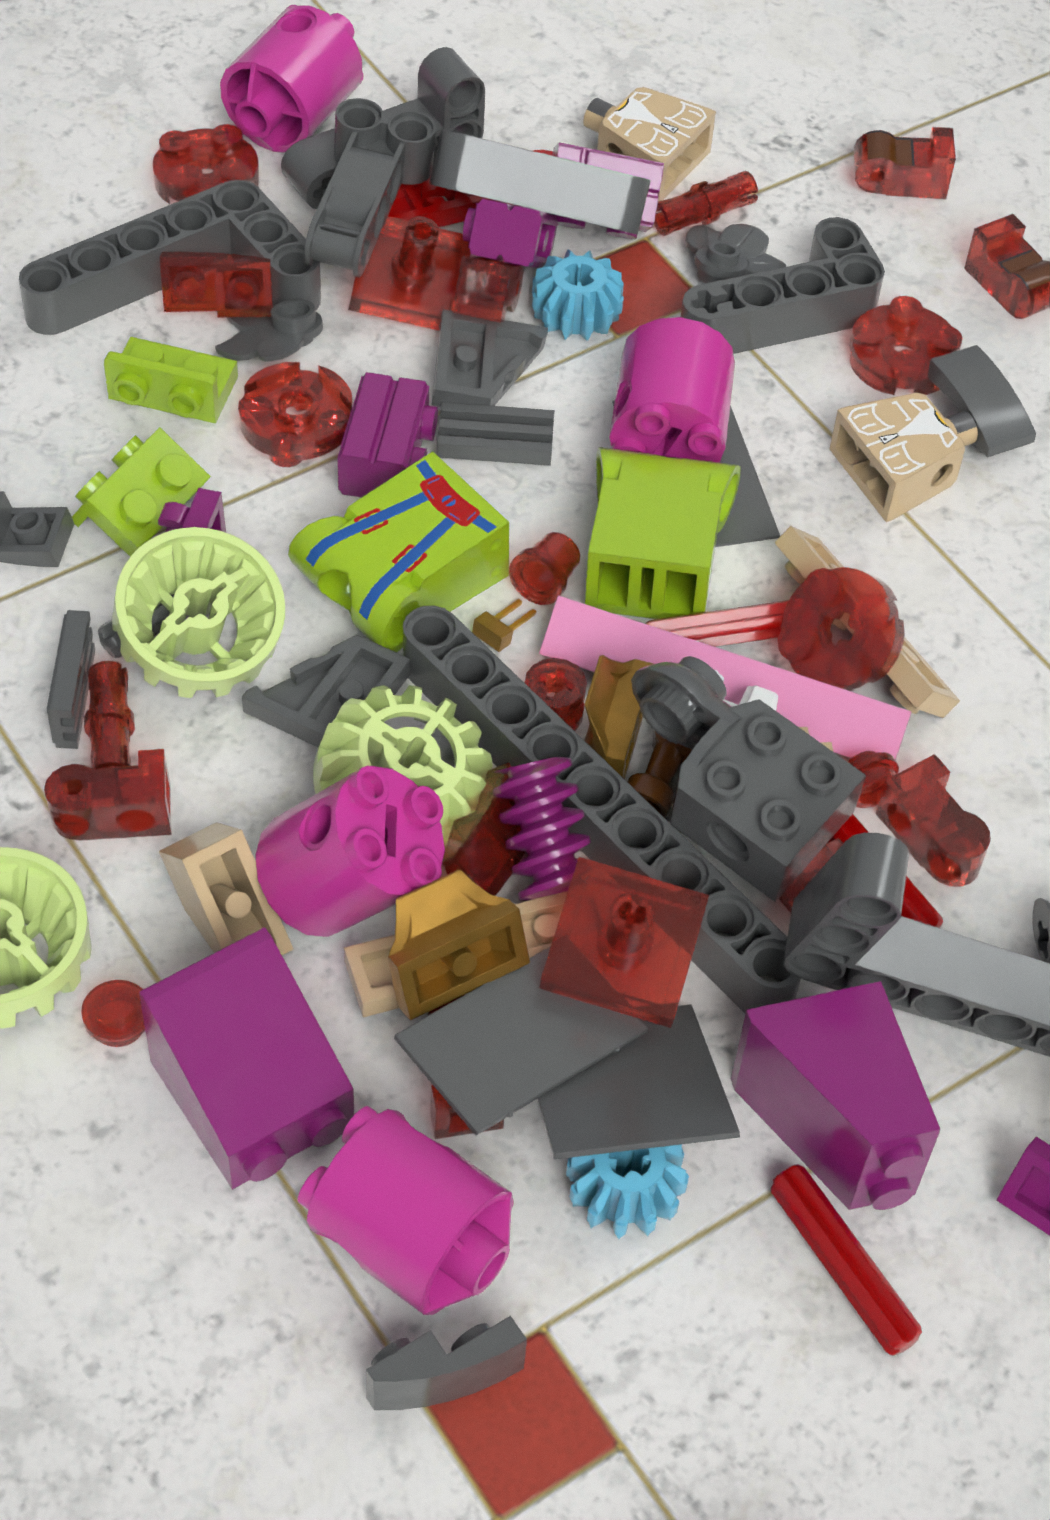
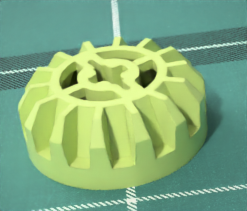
[112,527,285,698]
[313,685,493,851]
[0,847,92,1029]

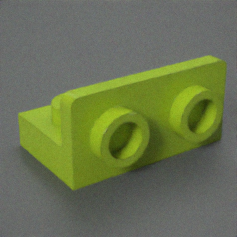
[104,337,238,424]

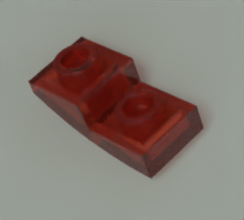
[160,252,273,318]
[442,762,525,896]

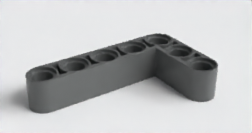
[19,180,321,335]
[783,833,1050,1057]

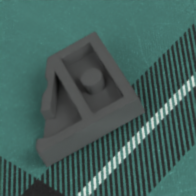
[432,309,548,406]
[242,635,410,747]

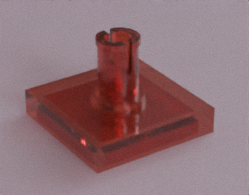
[348,216,471,330]
[539,857,709,1028]

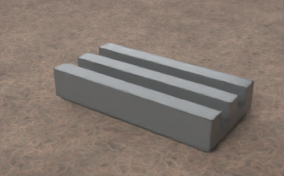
[437,402,555,466]
[46,610,95,749]

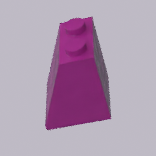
[139,927,354,1190]
[730,981,941,1210]

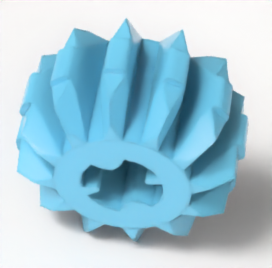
[532,249,624,341]
[566,1144,689,1240]

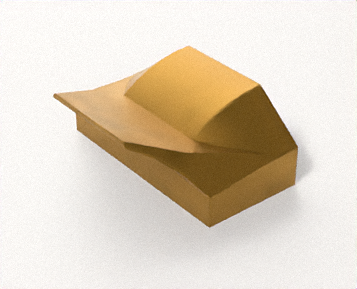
[584,655,653,779]
[388,870,530,1021]

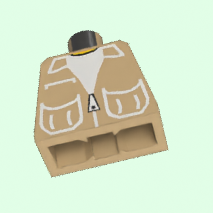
[583,87,716,205]
[829,392,978,522]

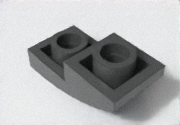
[928,345,1036,458]
[0,491,74,567]
[366,1315,527,1410]

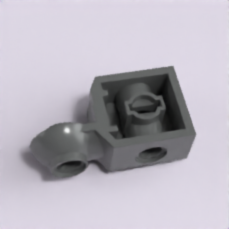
[631,656,866,902]

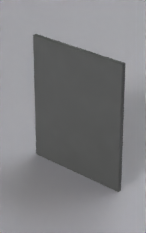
[538,1004,740,1159]

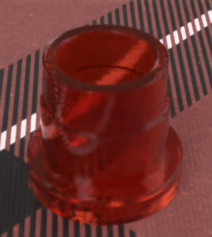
[509,532,580,605]

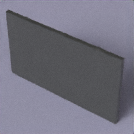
[394,938,648,1136]

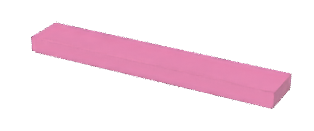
[539,595,912,771]

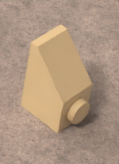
[159,822,293,955]

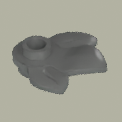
[685,224,786,284]
[215,299,323,362]

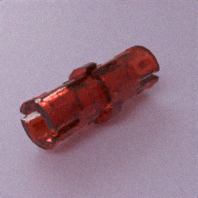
[654,170,758,236]
[84,661,135,785]

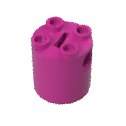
[220,5,363,152]
[609,317,735,463]
[255,766,445,937]
[297,1106,514,1315]

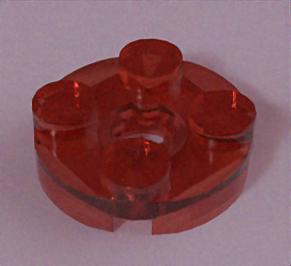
[153,124,260,204]
[849,296,963,395]
[238,362,353,467]
[777,567,905,691]

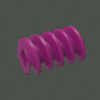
[493,756,597,901]

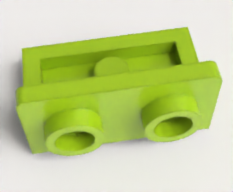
[72,427,211,557]

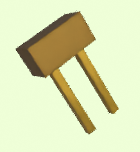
[472,599,537,652]

